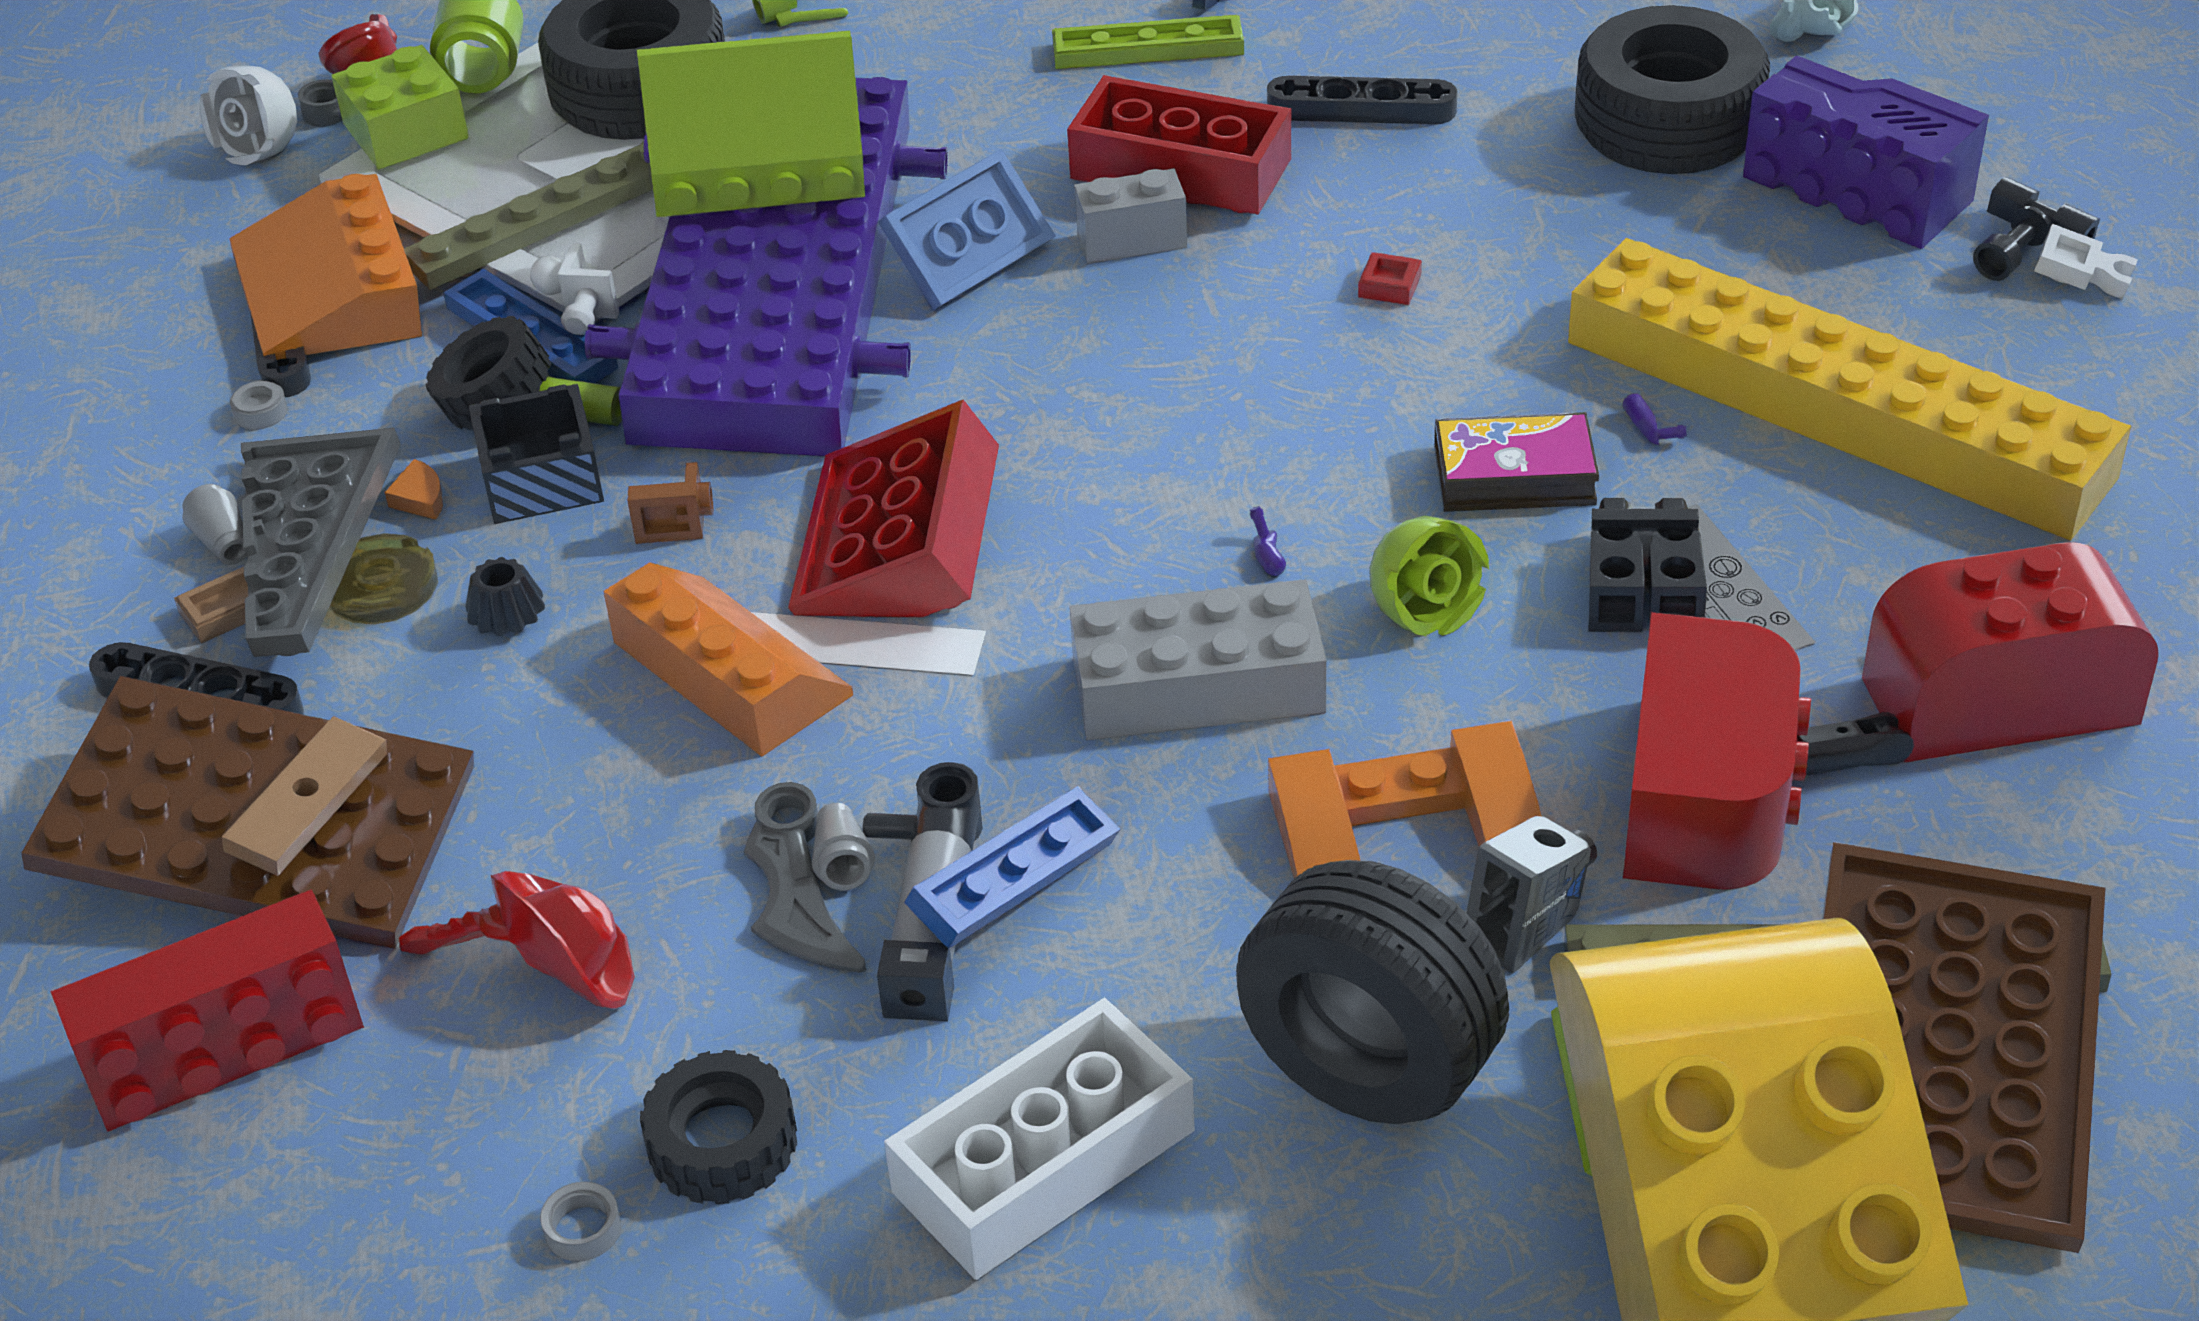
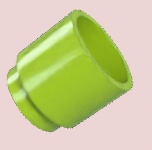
[430,0,524,94]

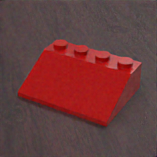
[788,399,999,617]

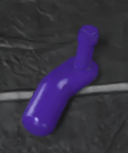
[1622,393,1687,445]
[1249,506,1286,576]

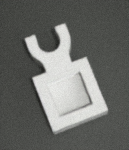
[2034,224,2138,299]

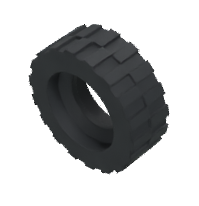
[425,316,551,430]
[640,1050,797,1204]

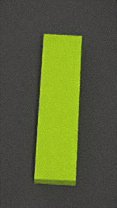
[1052,15,1244,69]

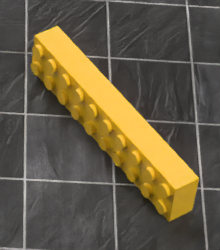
[1568,238,2131,541]

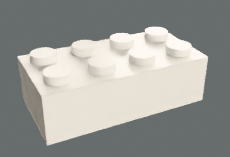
[884,997,1195,1280]

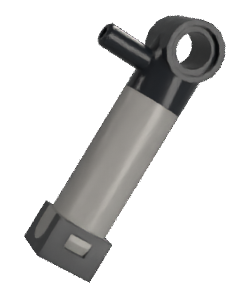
[863,762,983,1022]

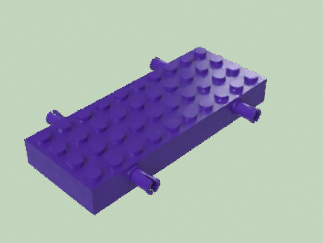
[585,77,948,456]

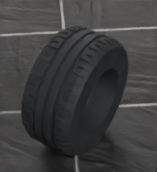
[538,0,725,140]
[1575,5,1770,174]
[1236,860,1510,1124]

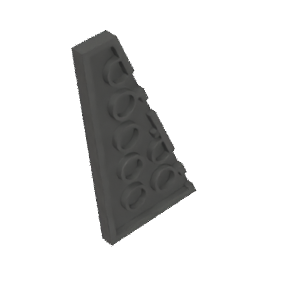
[241,427,401,657]

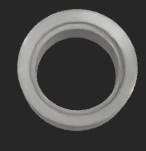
[540,1182,621,1261]

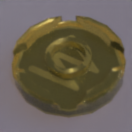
[329,533,438,624]

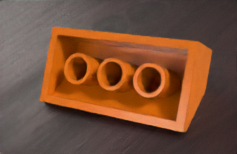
[603,562,853,757]

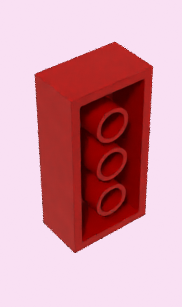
[1067,75,1291,215]
[50,889,364,1132]

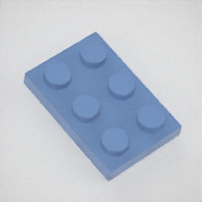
[878,148,1056,311]

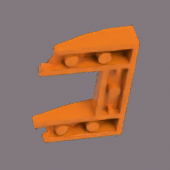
[1268,720,1542,878]

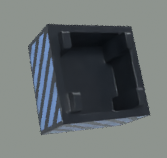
[469,384,604,524]

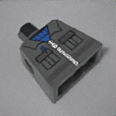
[1466,816,1597,974]

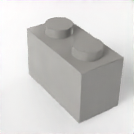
[1074,169,1187,264]

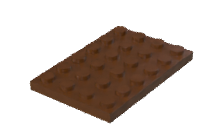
[21,676,474,949]
[1822,842,2106,1253]

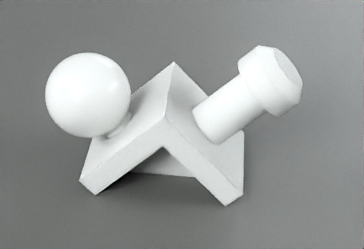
[530,243,619,335]

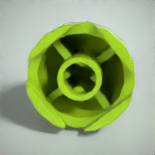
[1369,516,1489,636]

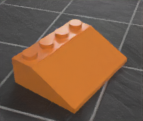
[229,173,422,360]

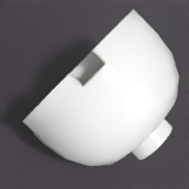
[199,66,297,165]

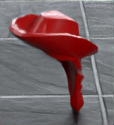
[399,871,635,1009]

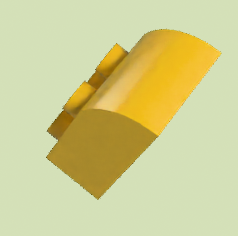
[1549,918,1969,1321]

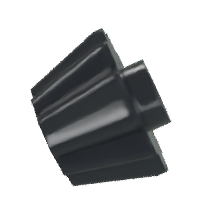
[465,557,545,636]

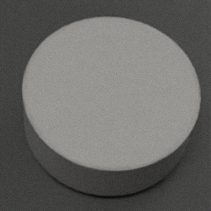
[230,381,288,430]

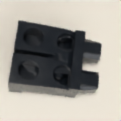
[1588,498,1707,632]

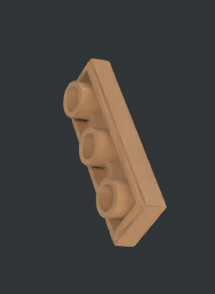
[222,716,387,876]

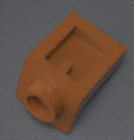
[627,462,714,544]

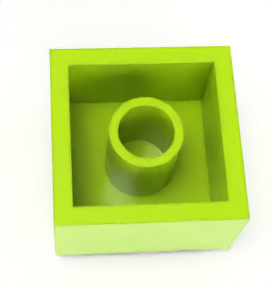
[331,44,469,170]

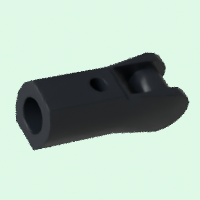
[1797,712,1914,775]

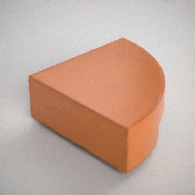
[385,459,443,520]

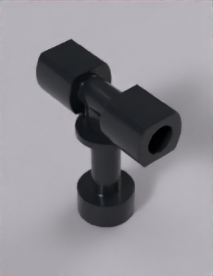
[1973,177,2100,281]

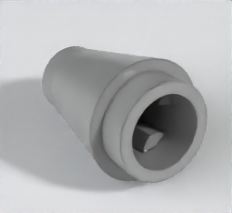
[182,484,247,565]
[812,803,875,891]

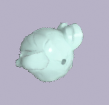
[1770,0,1858,42]

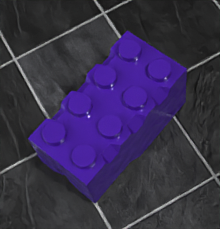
[1743,55,1989,250]

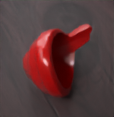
[318,14,397,74]

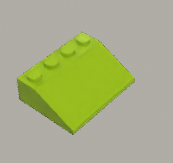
[637,30,865,217]

